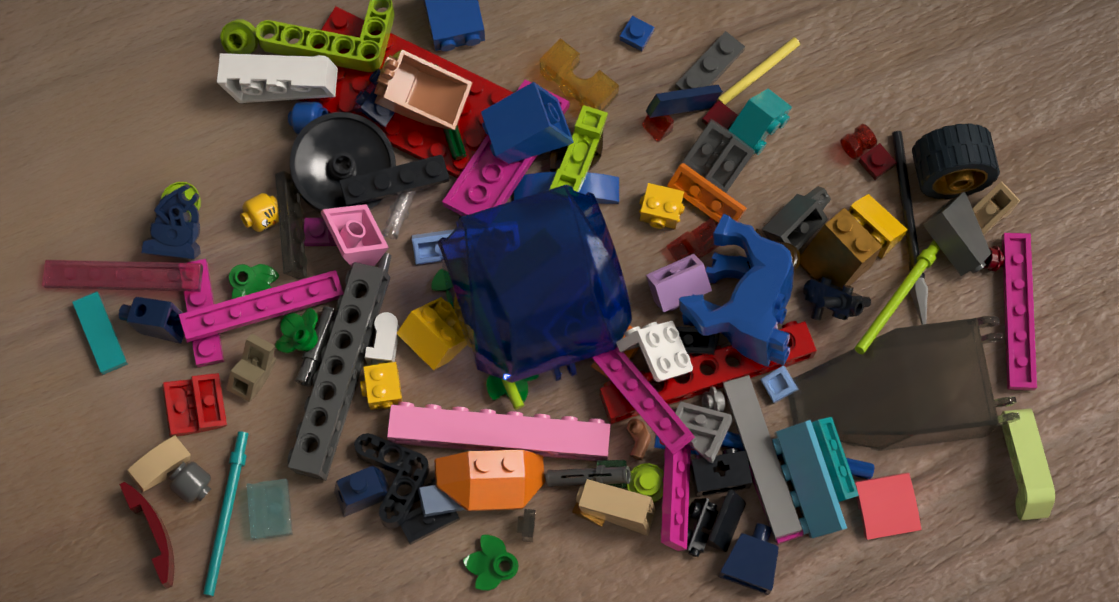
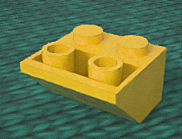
[849,194,908,259]
[397,297,478,370]

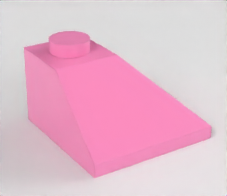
[321,204,389,267]

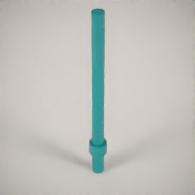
[203,431,249,597]

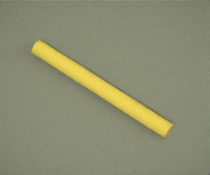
[717,37,800,105]

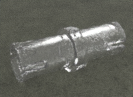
[382,190,416,239]

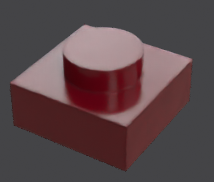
[858,143,897,180]

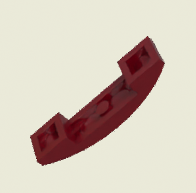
[119,482,175,589]

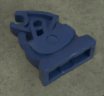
[141,184,201,259]

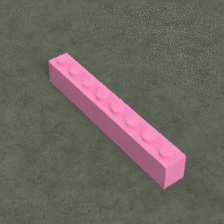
[387,402,610,462]

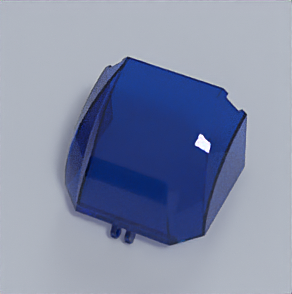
[438,185,632,383]

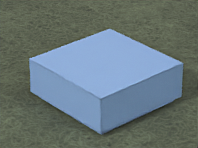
[760,366,799,403]

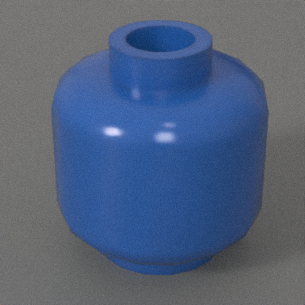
[288,101,328,134]

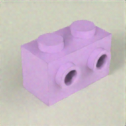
[646,254,712,312]

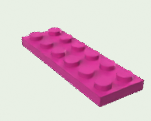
[442,80,570,229]

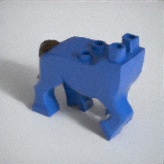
[679,214,800,367]

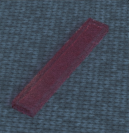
[42,260,203,292]

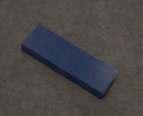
[646,85,723,118]

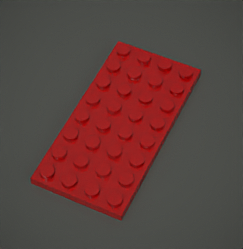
[298,6,514,179]

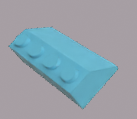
[772,420,847,538]

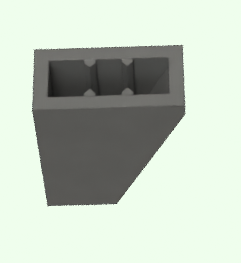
[923,192,991,276]

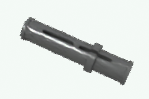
[295,306,338,387]
[546,465,631,487]

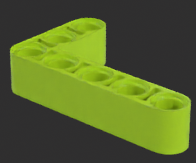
[255,0,394,72]

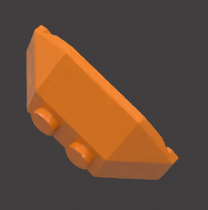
[434,450,545,511]

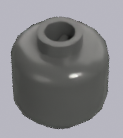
[169,462,211,503]

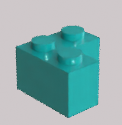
[728,88,792,156]

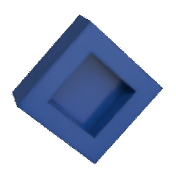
[620,16,655,52]

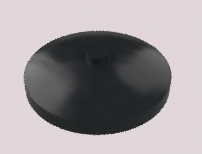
[289,112,396,212]

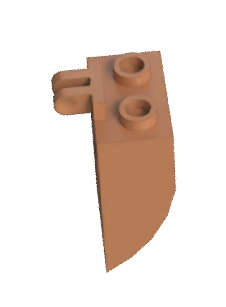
[374,49,473,130]

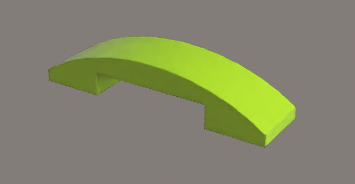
[549,105,608,201]

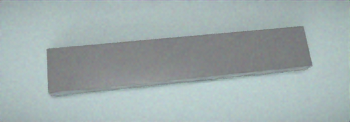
[723,375,802,539]

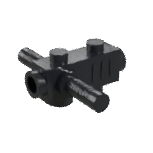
[803,276,871,321]

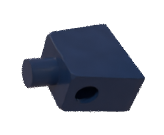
[119,297,184,344]
[334,466,390,517]
[718,523,779,595]

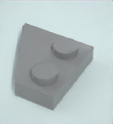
[675,402,732,463]

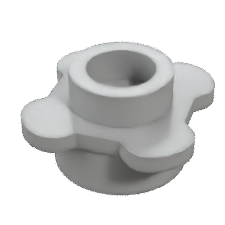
[702,387,725,412]

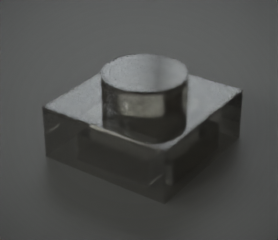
[517,509,536,542]

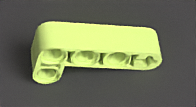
[1001,408,1055,520]

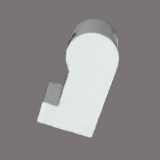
[365,312,399,365]

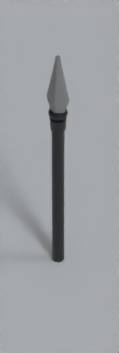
[892,131,928,330]

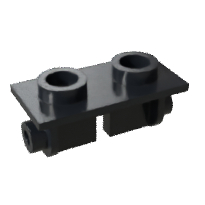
[681,498,718,557]

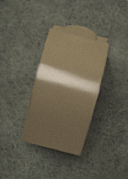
[226,334,276,402]

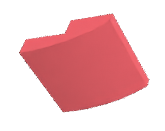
[855,472,921,540]

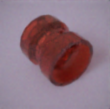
[840,124,877,160]

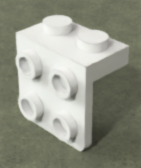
[616,320,693,382]

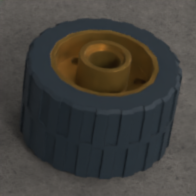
[912,123,1000,199]

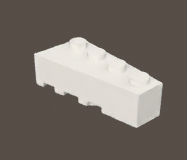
[217,53,338,103]

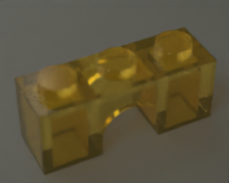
[540,38,619,111]

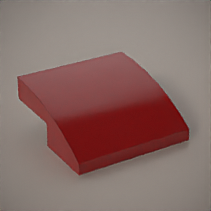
[162,373,227,437]

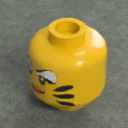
[240,193,282,232]

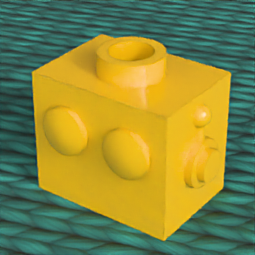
[639,183,685,229]
[360,362,403,410]

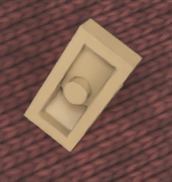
[972,181,1020,235]

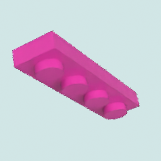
[179,259,224,367]
[661,444,691,551]

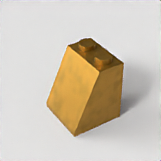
[799,208,882,288]

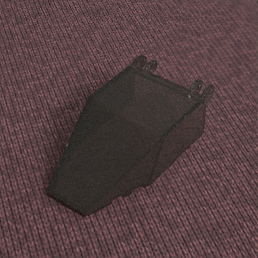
[788,316,1020,451]

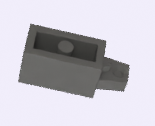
[762,186,831,250]

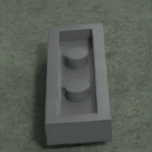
[675,31,745,90]

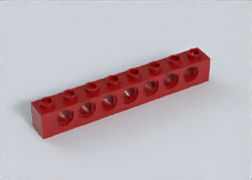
[600,321,817,425]

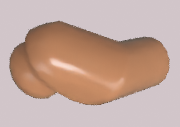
[627,419,651,461]

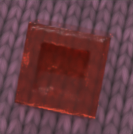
[642,115,674,142]

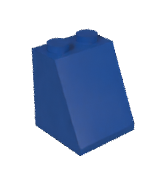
[423,0,485,51]
[481,82,574,164]

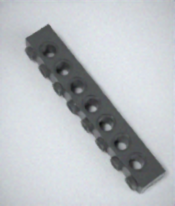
[288,262,391,481]

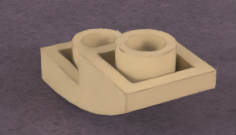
[127,435,191,492]

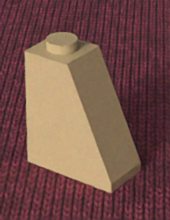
[576,479,656,536]

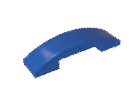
[514,172,619,204]

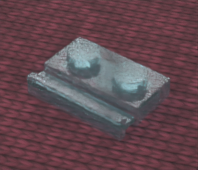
[247,479,293,540]

